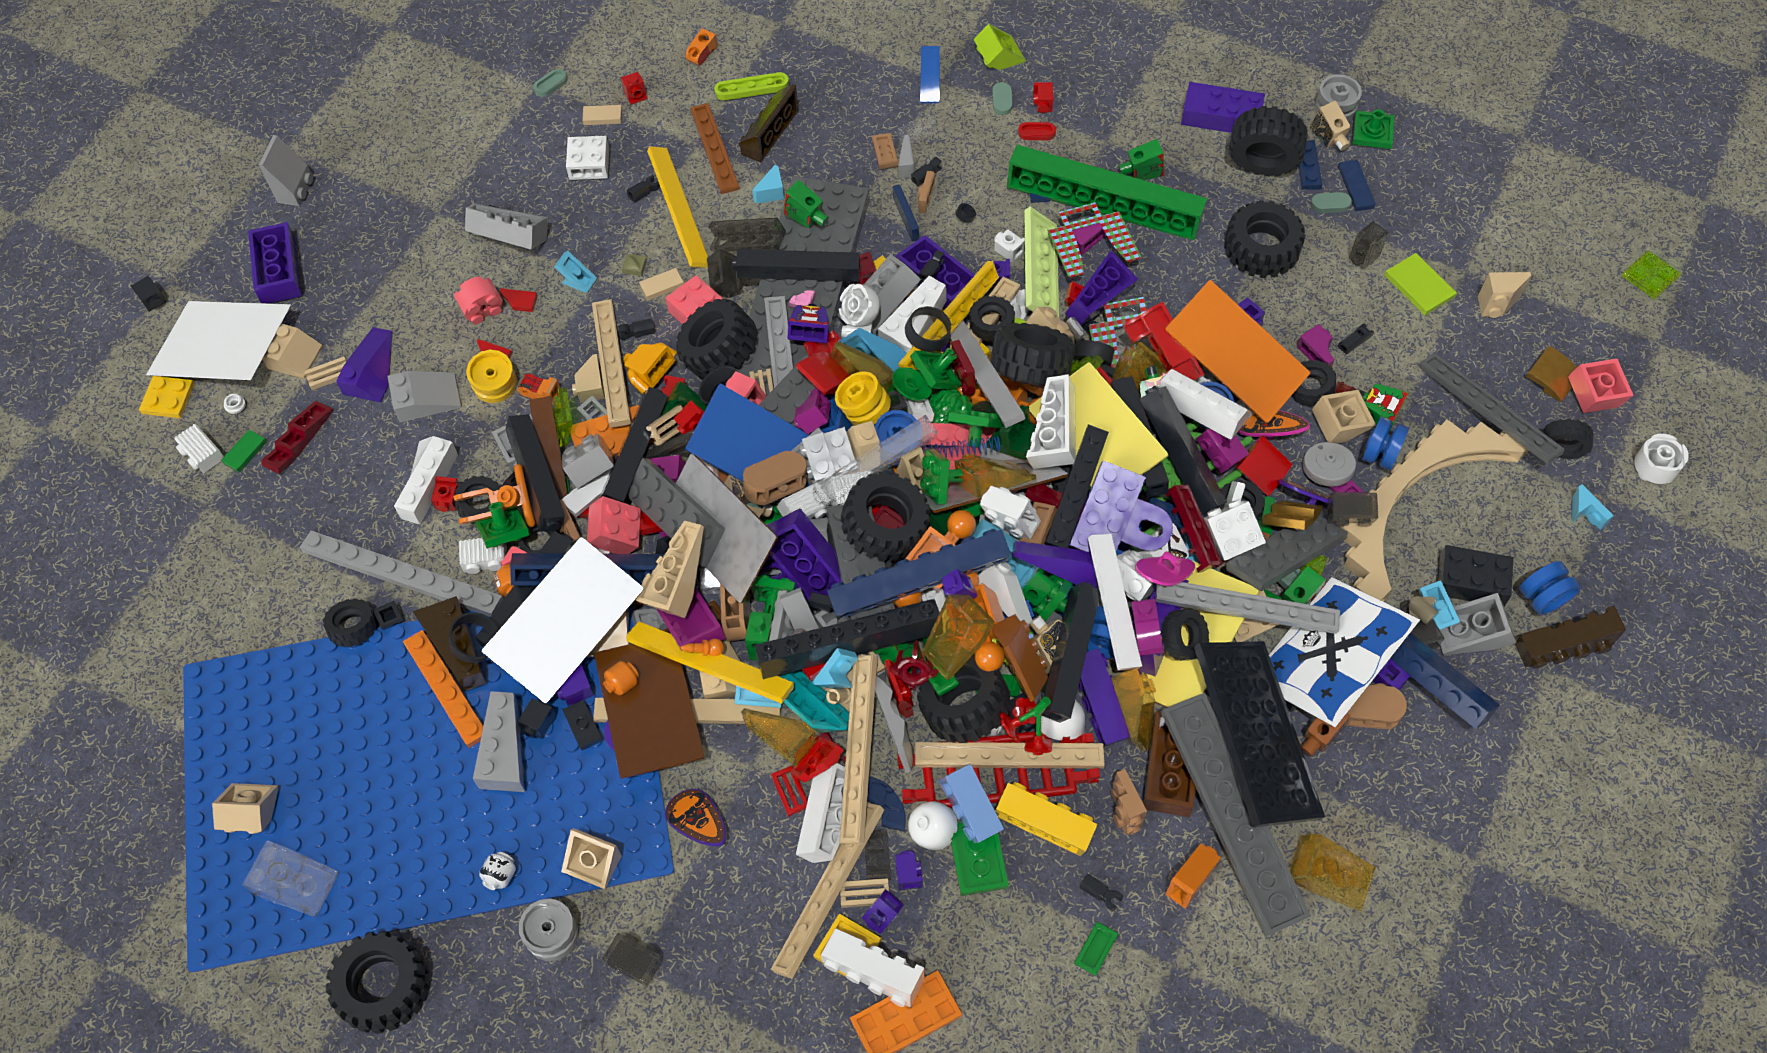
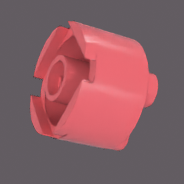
[454,276,503,325]

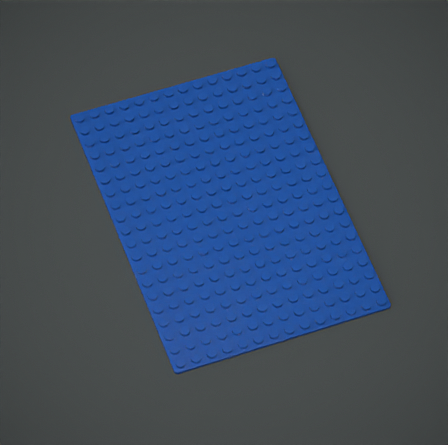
[183,603,674,972]

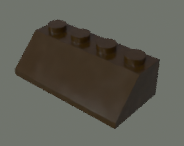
[739,84,798,163]

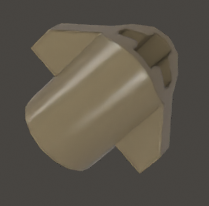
[1409,596,1439,625]

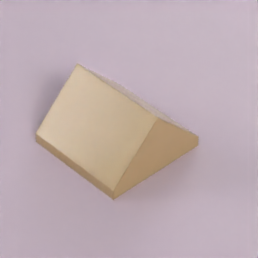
[561,828,622,889]

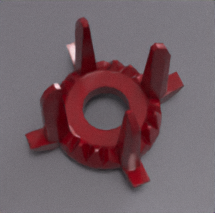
[889,640,939,690]

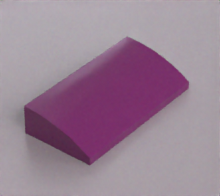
[655,587,726,651]

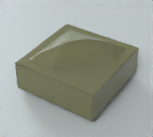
[622,254,647,276]

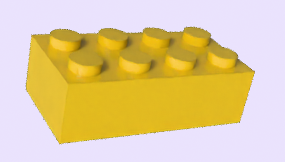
[995,782,1097,856]

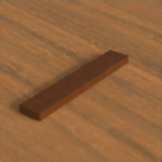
[529,396,572,518]

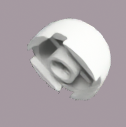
[839,284,880,326]
[1041,700,1085,740]
[908,801,957,850]

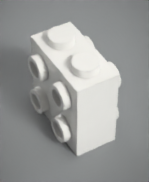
[566,136,609,180]
[980,486,1041,539]
[1203,499,1266,561]
[1117,550,1157,601]

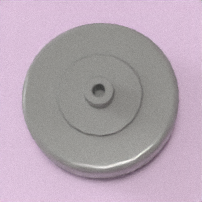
[1303,442,1357,486]

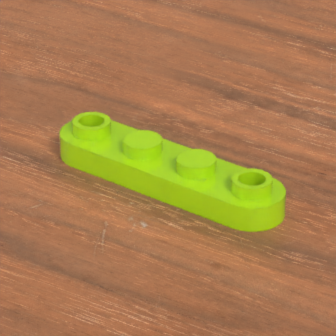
[714,72,789,100]

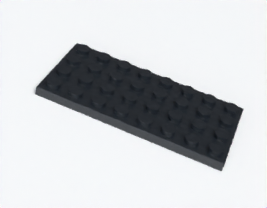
[1194,641,1325,828]

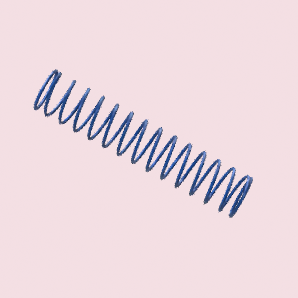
[920,436,1000,458]

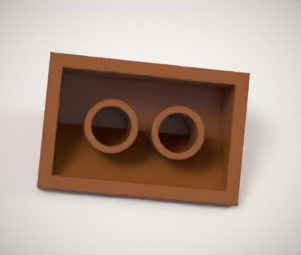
[990,614,1048,702]

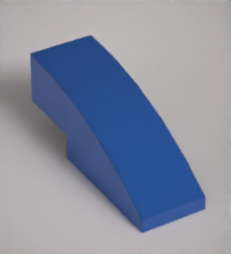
[920,46,940,103]

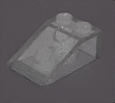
[242,841,339,917]

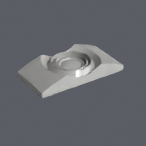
[875,676,913,773]

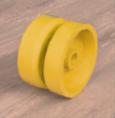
[466,350,518,403]
[835,371,891,426]

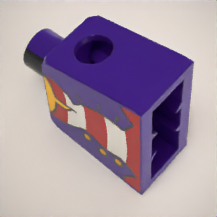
[787,304,829,343]

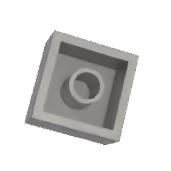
[562,433,614,489]

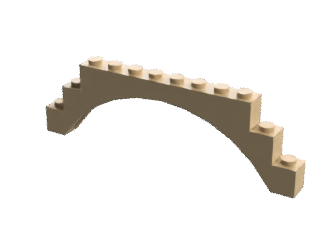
[1338,420,1529,602]

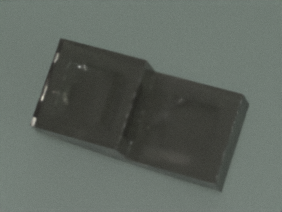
[865,829,891,880]

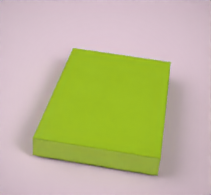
[1384,253,1457,315]

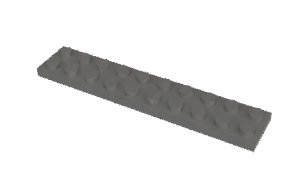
[1160,692,1311,936]

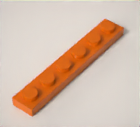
[403,630,483,749]

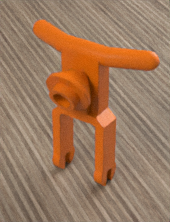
[453,464,535,527]

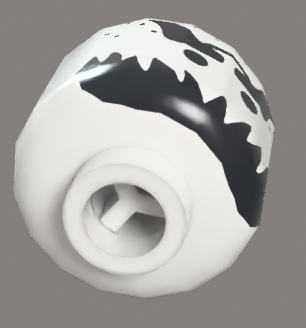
[479,852,516,890]

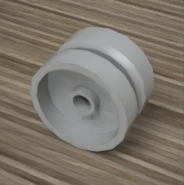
[1315,75,1362,121]
[519,899,578,961]

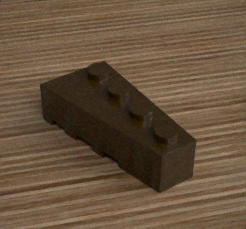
[413,596,487,691]
[1515,605,1626,668]

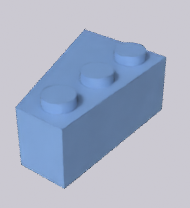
[937,764,1004,844]

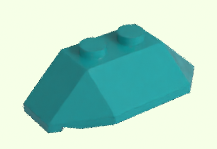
[780,670,850,733]

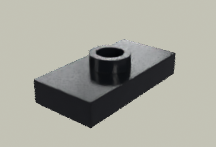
[562,700,603,751]

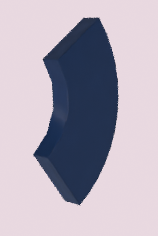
[867,776,906,832]

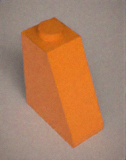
[1165,844,1221,909]

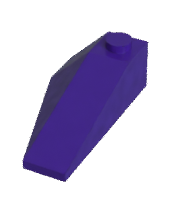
[336,327,393,402]
[1012,541,1098,589]

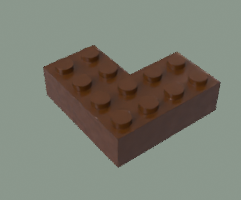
[1143,712,1196,817]

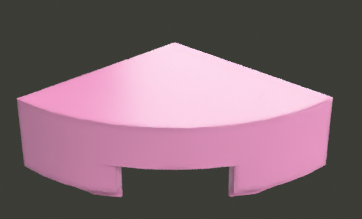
[789,290,815,308]

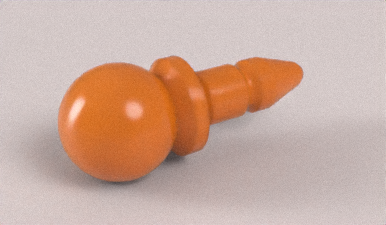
[681,638,724,656]

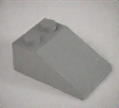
[259,135,313,206]
[388,371,462,422]
[1434,593,1516,655]

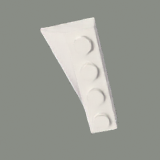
[1159,369,1252,440]
[394,436,458,525]
[796,763,845,863]

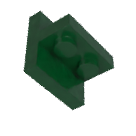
[660,381,707,439]
[987,404,1036,460]

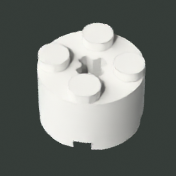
[1634,434,1688,484]

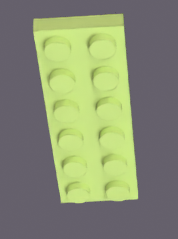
[1024,206,1059,317]

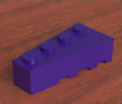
[1065,251,1138,326]
[1078,648,1133,747]

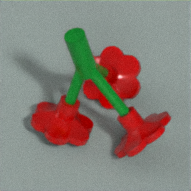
[1000,697,1053,755]

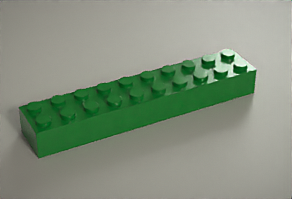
[1007,145,1207,240]

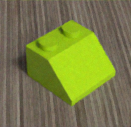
[974,23,1026,70]

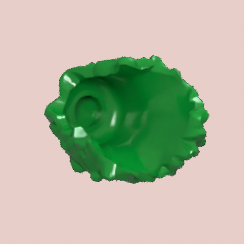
[923,389,974,447]

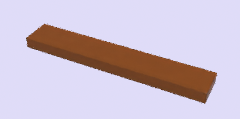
[690,103,740,195]

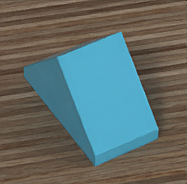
[752,165,784,203]

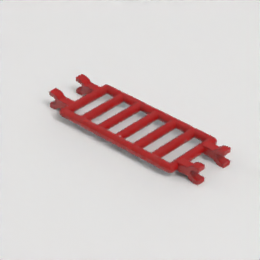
[897,731,1100,808]

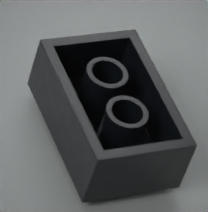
[1437,545,1514,607]

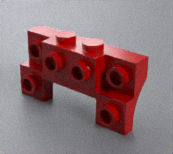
[1122,302,1205,381]

